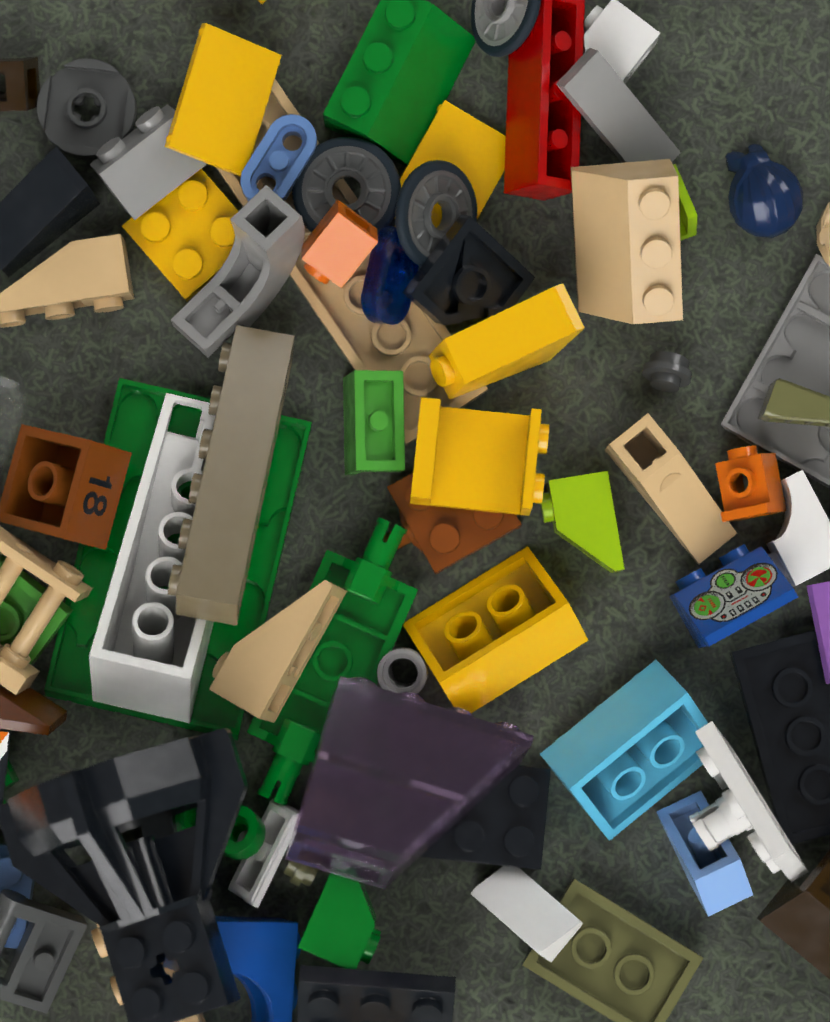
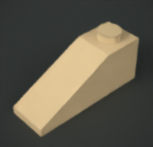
[209,580,347,723]

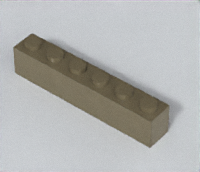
[168,325,295,626]

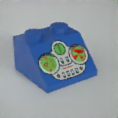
[669,544,798,648]

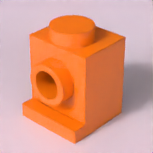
[715,445,787,522]

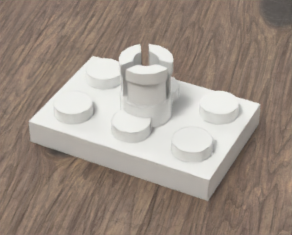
[689,721,809,882]

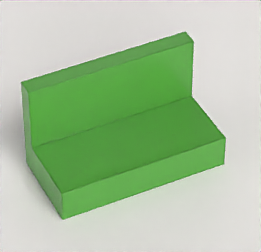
[343,370,405,475]

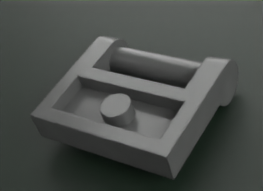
[0,889,87,1014]

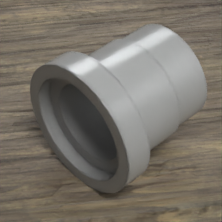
[377,648,428,699]

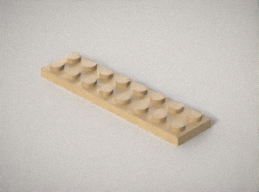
[216,79,488,446]

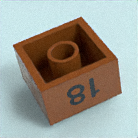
[0,424,132,550]

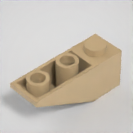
[0,234,134,328]
[605,413,737,565]

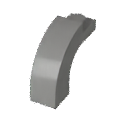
[171,185,305,358]

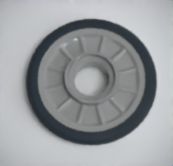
[471,0,541,57]

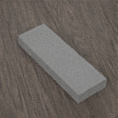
[556,48,681,163]

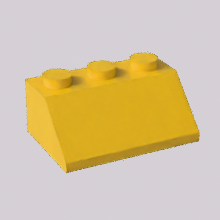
[403,546,589,720]

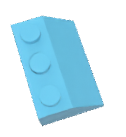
[540,660,708,841]

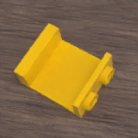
[410,397,549,516]

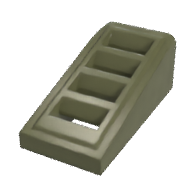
[758,378,830,427]

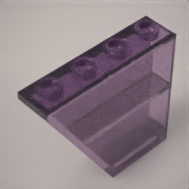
[286,676,534,889]

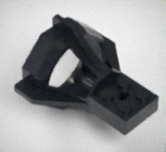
[0,728,248,1022]

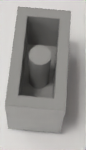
[90,104,207,220]

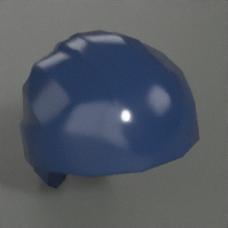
[725,144,803,238]

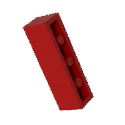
[504,0,585,201]

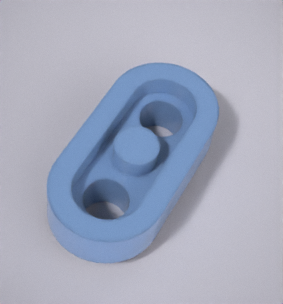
[240,114,317,202]

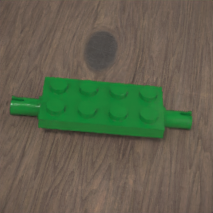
[247,517,418,806]

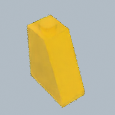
[428,283,585,400]

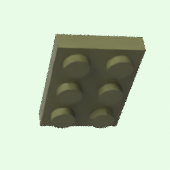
[522,877,703,1022]

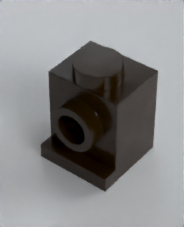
[0,57,40,111]

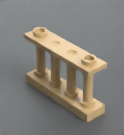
[0,526,93,695]

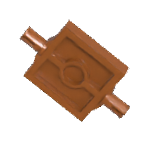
[383,473,522,575]

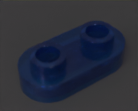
[361,226,419,325]

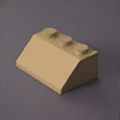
[570,159,683,324]

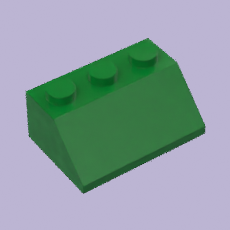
[323,0,476,167]

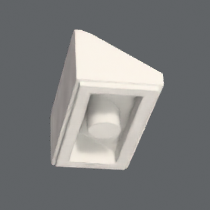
[228,799,303,908]
[470,866,583,962]

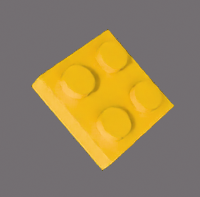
[122,168,238,301]

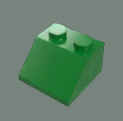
[298,846,381,969]

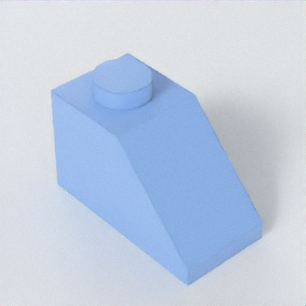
[656,790,753,917]

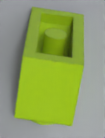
[540,471,625,573]

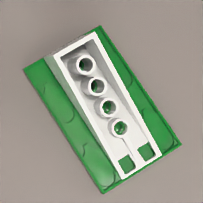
[44,378,312,741]

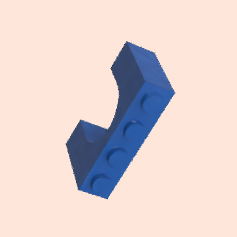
[163,916,301,1022]

